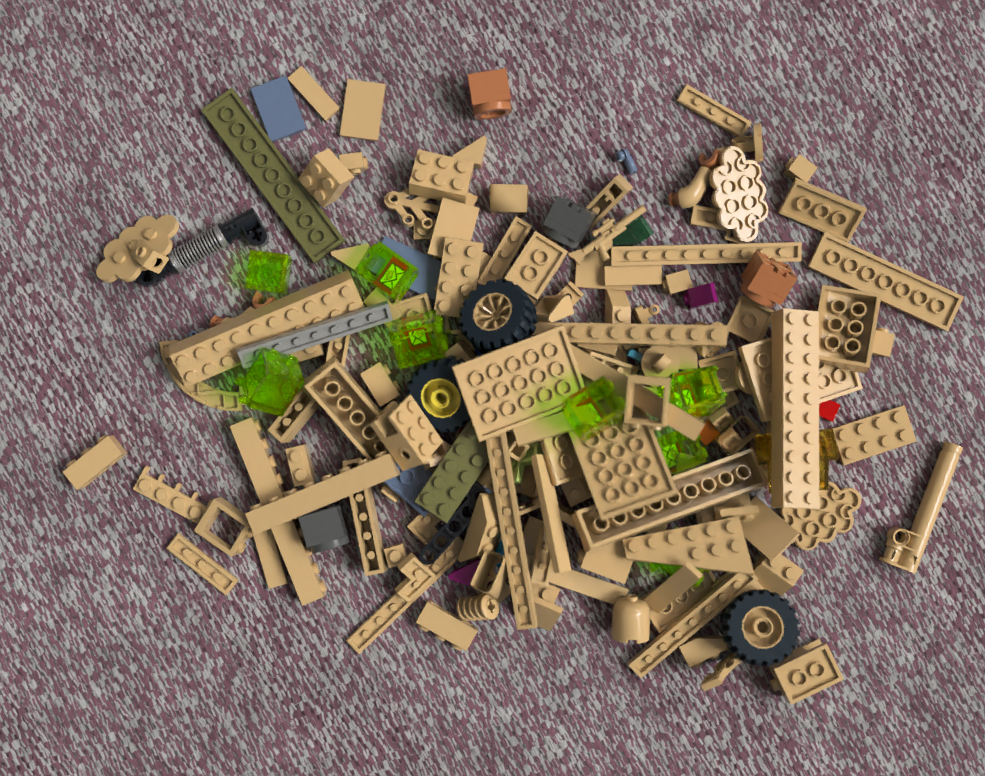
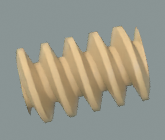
[457,595,499,621]

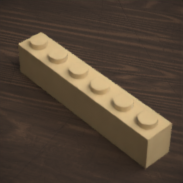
[342,457,388,576]

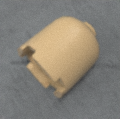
[611,594,650,644]

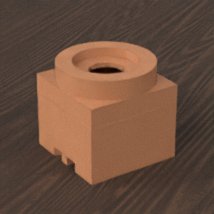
[468,68,512,120]
[740,250,797,308]

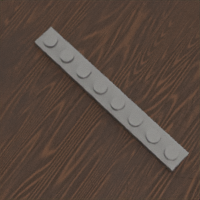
[237,301,393,369]

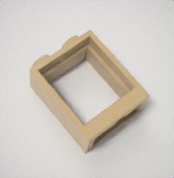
[624,374,671,430]
[194,497,254,557]

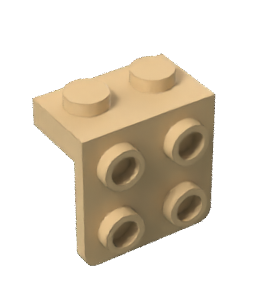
[712,493,759,522]

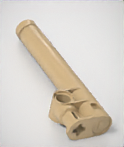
[878,441,963,574]

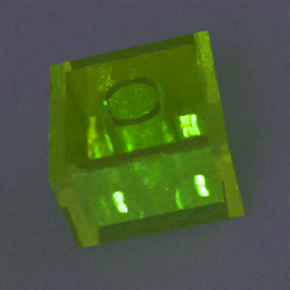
[245,250,292,295]

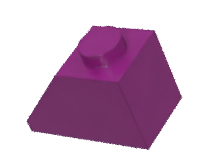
[683,282,718,310]
[448,558,491,587]

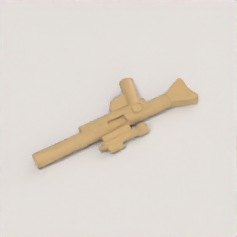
[568,205,646,265]

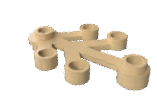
[384,187,440,231]

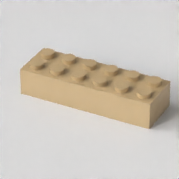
[303,356,390,462]

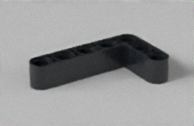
[420,481,488,565]

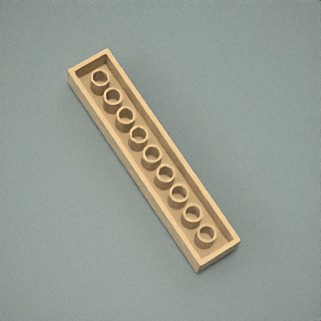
[169,270,365,387]
[771,308,819,509]
[571,448,769,553]

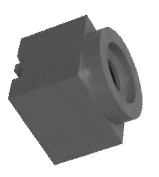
[543,196,597,248]
[298,504,349,554]

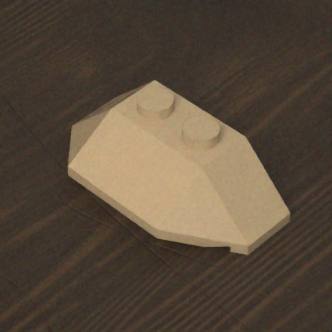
[458,493,502,562]

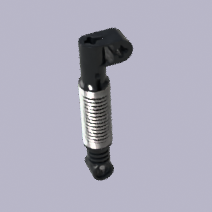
[137,207,269,287]

